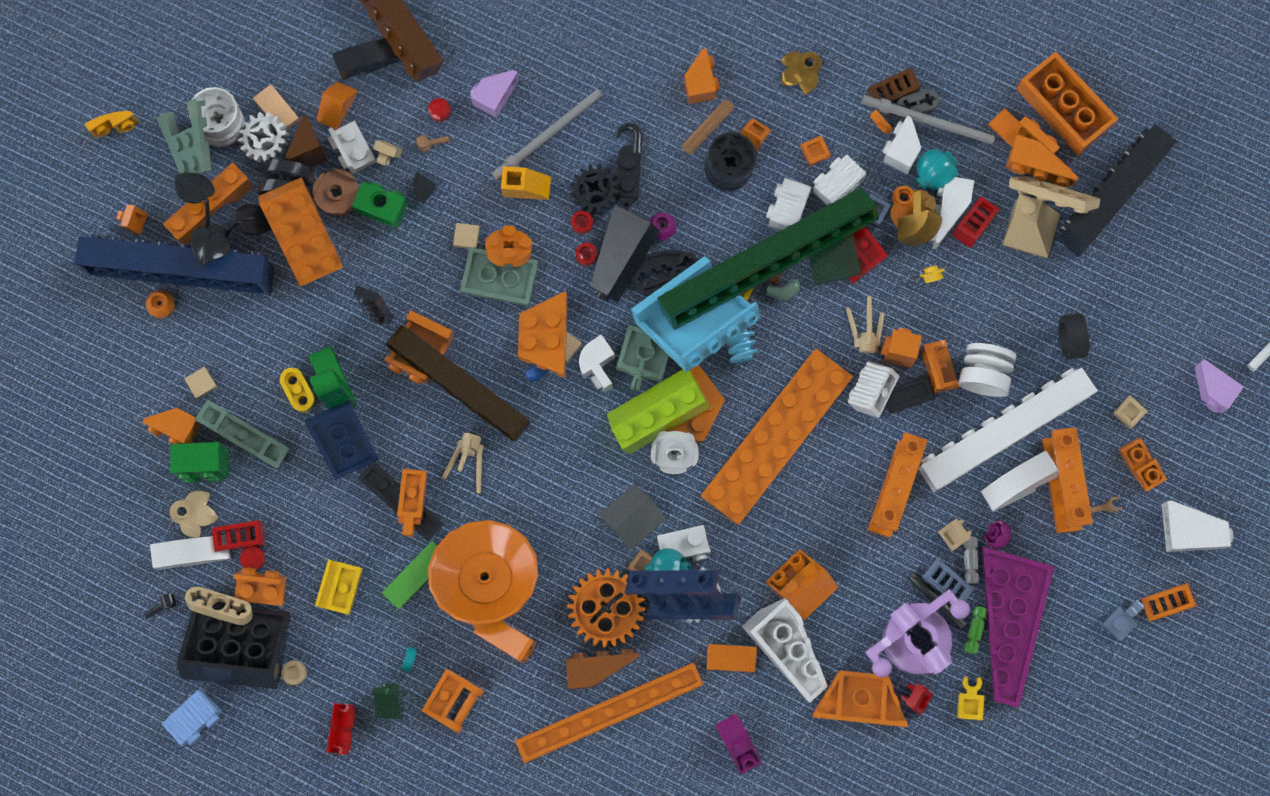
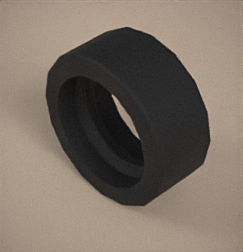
[1058,313,1090,360]

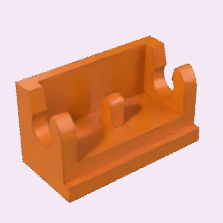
[921,340,960,394]

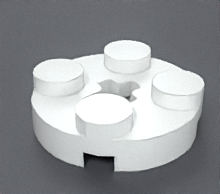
[651,431,699,474]

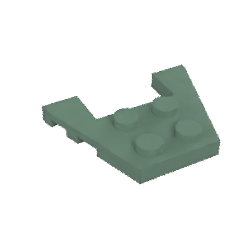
[157,97,211,175]

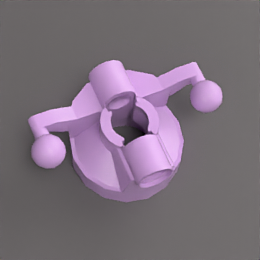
[865,589,970,678]

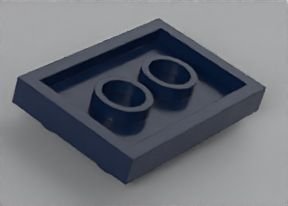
[305,400,379,480]

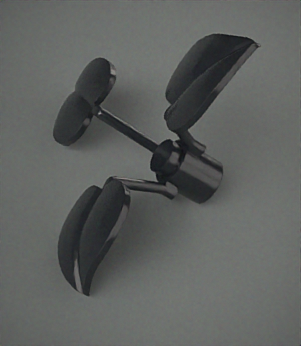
[174,172,272,266]

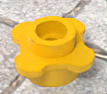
[920,265,945,283]

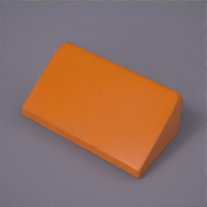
[707,644,757,672]

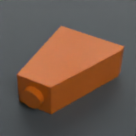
[473,621,537,664]

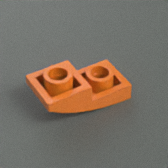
[1118,437,1167,492]

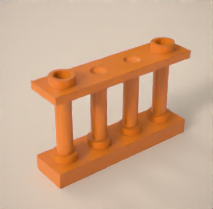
[1041,427,1093,534]
[867,432,928,538]

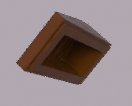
[867,68,920,110]

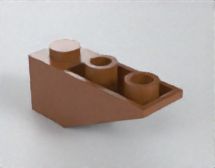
[566,649,639,690]

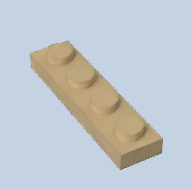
[1009,175,1100,213]

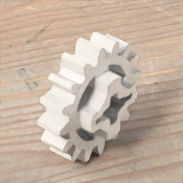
[238,112,289,163]

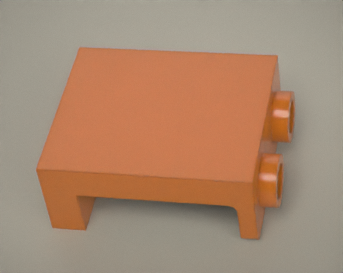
[384,310,455,385]

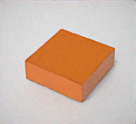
[800,135,831,167]

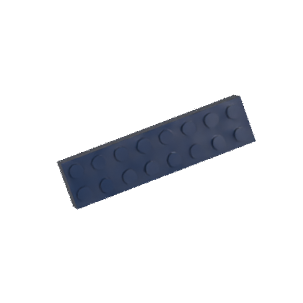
[74,234,275,295]

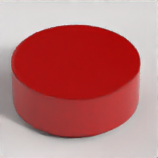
[240,546,265,571]

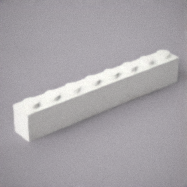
[918,367,1097,493]

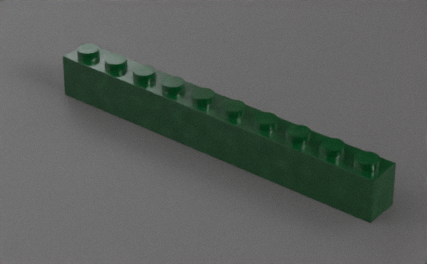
[657,187,879,330]

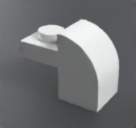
[579,334,615,393]

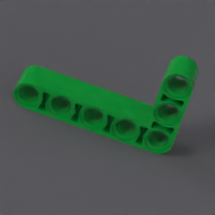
[309,346,357,409]

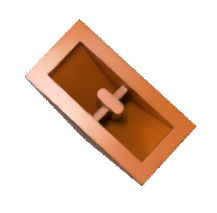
[317,81,358,130]

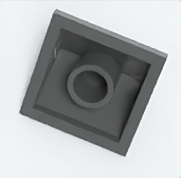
[599,484,666,551]

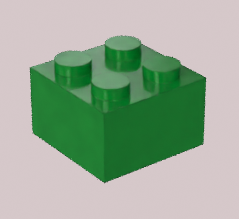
[170,442,230,484]

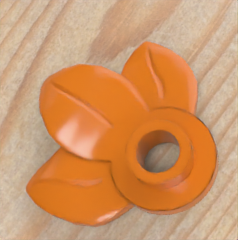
[890,186,929,227]

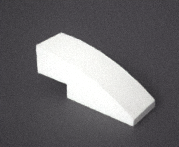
[981,451,1058,512]
[150,535,231,570]

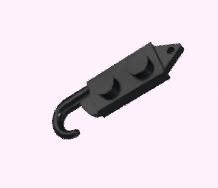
[615,123,643,211]

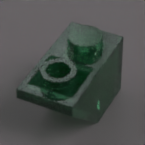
[374,683,405,720]

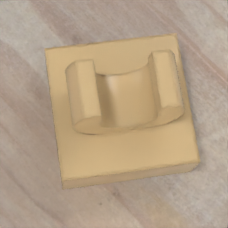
[373,140,403,166]
[938,518,972,551]

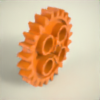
[567,568,646,648]

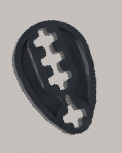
[633,250,698,297]

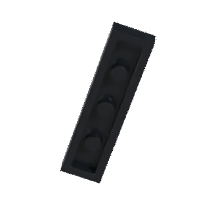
[353,285,393,325]
[358,461,445,542]

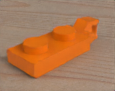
[397,469,428,537]

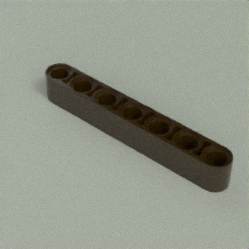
[386,325,530,442]

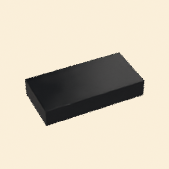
[886,376,935,414]

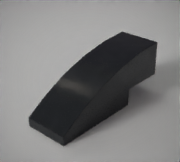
[332,39,400,80]

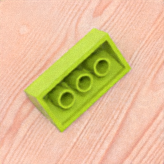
[607,369,711,455]

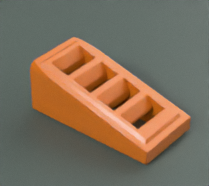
[1141,583,1196,622]

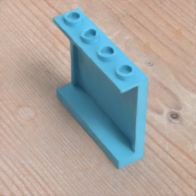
[631,256,761,372]

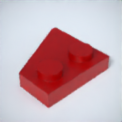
[842,227,889,284]

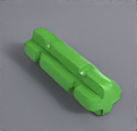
[964,606,988,654]

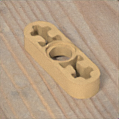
[185,587,253,625]

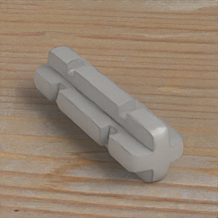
[964,537,979,584]

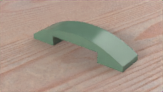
[195,399,290,469]

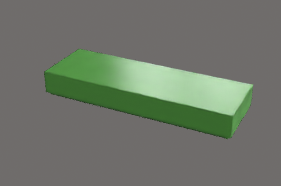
[382,541,437,610]

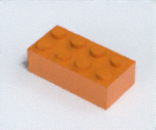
[1016,52,1118,156]
[258,177,343,287]

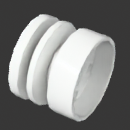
[189,87,245,147]
[959,343,1017,397]

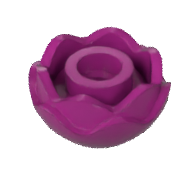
[649,212,677,241]
[984,520,1012,549]

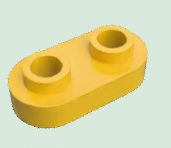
[280,368,315,413]

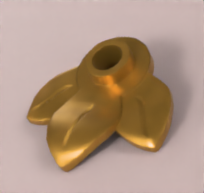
[781,51,822,95]

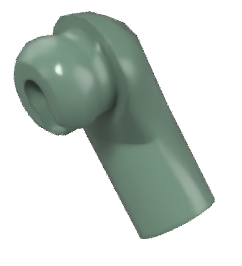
[766,279,800,301]

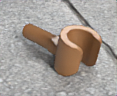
[416,135,449,152]
[1090,497,1122,513]

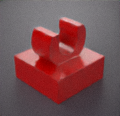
[900,683,934,716]

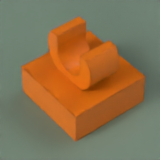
[116,204,148,235]

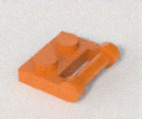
[421,668,484,733]

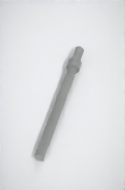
[491,89,603,180]
[861,95,995,145]

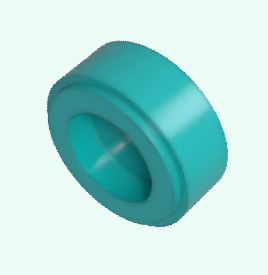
[402,647,417,672]

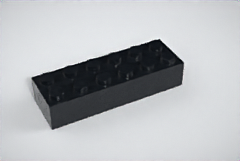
[1058,124,1177,257]

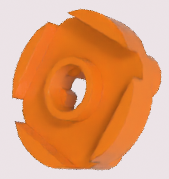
[485,225,532,267]

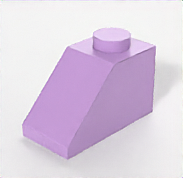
[470,70,519,118]
[1195,359,1244,414]

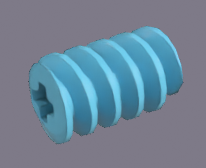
[726,326,758,363]

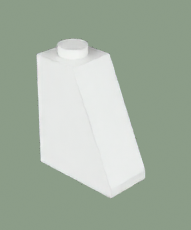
[1161,501,1233,552]

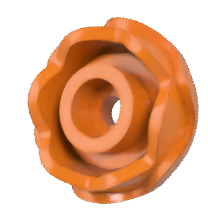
[146,290,175,319]

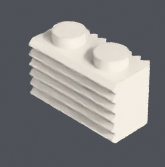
[813,155,867,205]
[766,178,811,230]
[848,361,899,418]

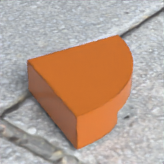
[870,110,893,135]

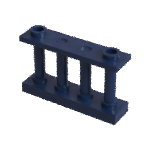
[625,570,741,620]

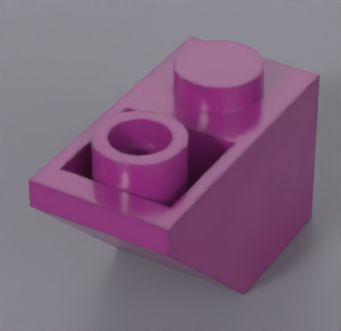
[715,714,762,775]

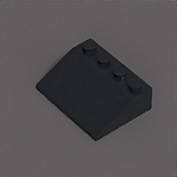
[177,603,290,689]

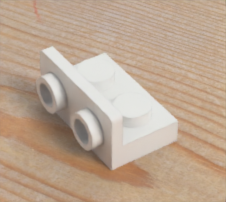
[328,121,376,174]
[657,525,711,562]

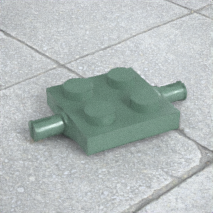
[616,325,669,391]

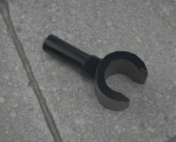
[144,593,176,618]

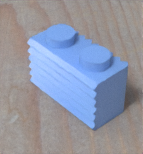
[162,690,222,746]

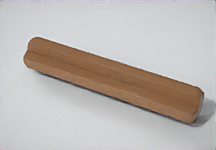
[682,99,734,155]

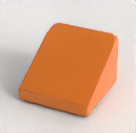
[740,118,771,152]

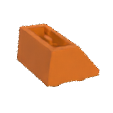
[765,549,839,620]

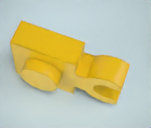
[957,676,984,720]

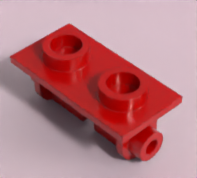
[326,703,357,755]

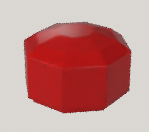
[428,98,452,122]
[571,210,594,235]
[575,242,598,267]

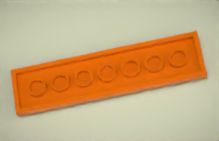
[701,348,853,526]

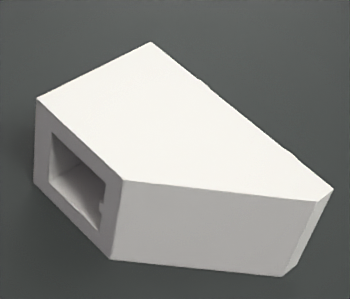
[883,116,921,174]

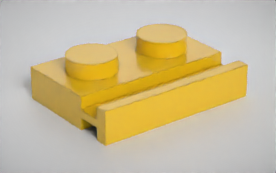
[315,559,363,615]

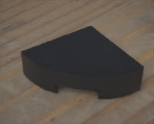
[413,172,437,205]

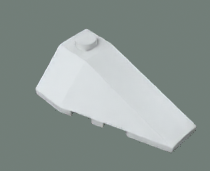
[742,598,828,703]

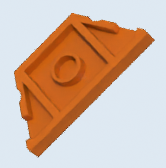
[518,292,568,378]
[669,365,725,443]
[812,670,908,727]

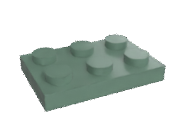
[460,247,539,307]

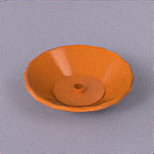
[428,520,538,625]

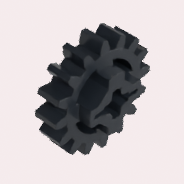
[570,164,621,215]

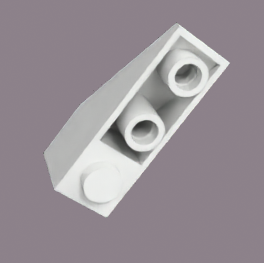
[931,177,974,249]

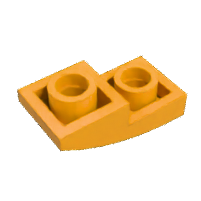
[85,111,139,139]

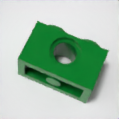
[352,181,408,229]

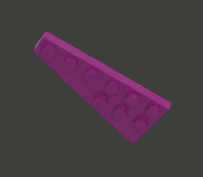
[982,547,1054,708]

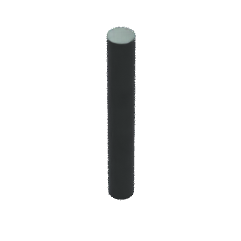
[907,572,967,630]

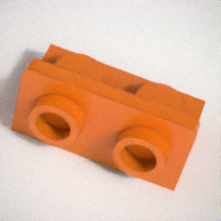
[234,568,287,606]

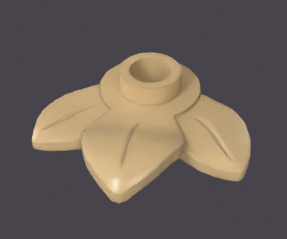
[169,491,218,538]

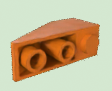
[1005,135,1078,188]

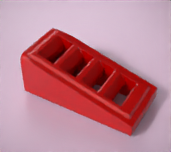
[953,196,1000,248]
[212,520,266,552]

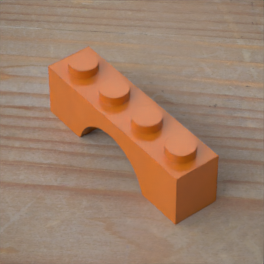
[163,162,254,245]

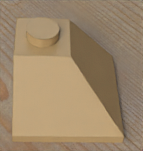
[1002,195,1060,258]

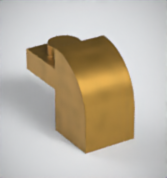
[897,190,942,247]

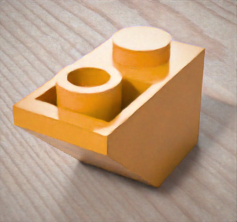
[501,166,551,200]

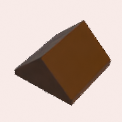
[285,116,328,168]

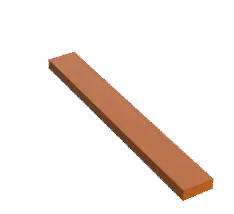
[515,662,703,763]

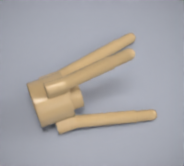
[846,296,885,353]
[442,433,484,494]

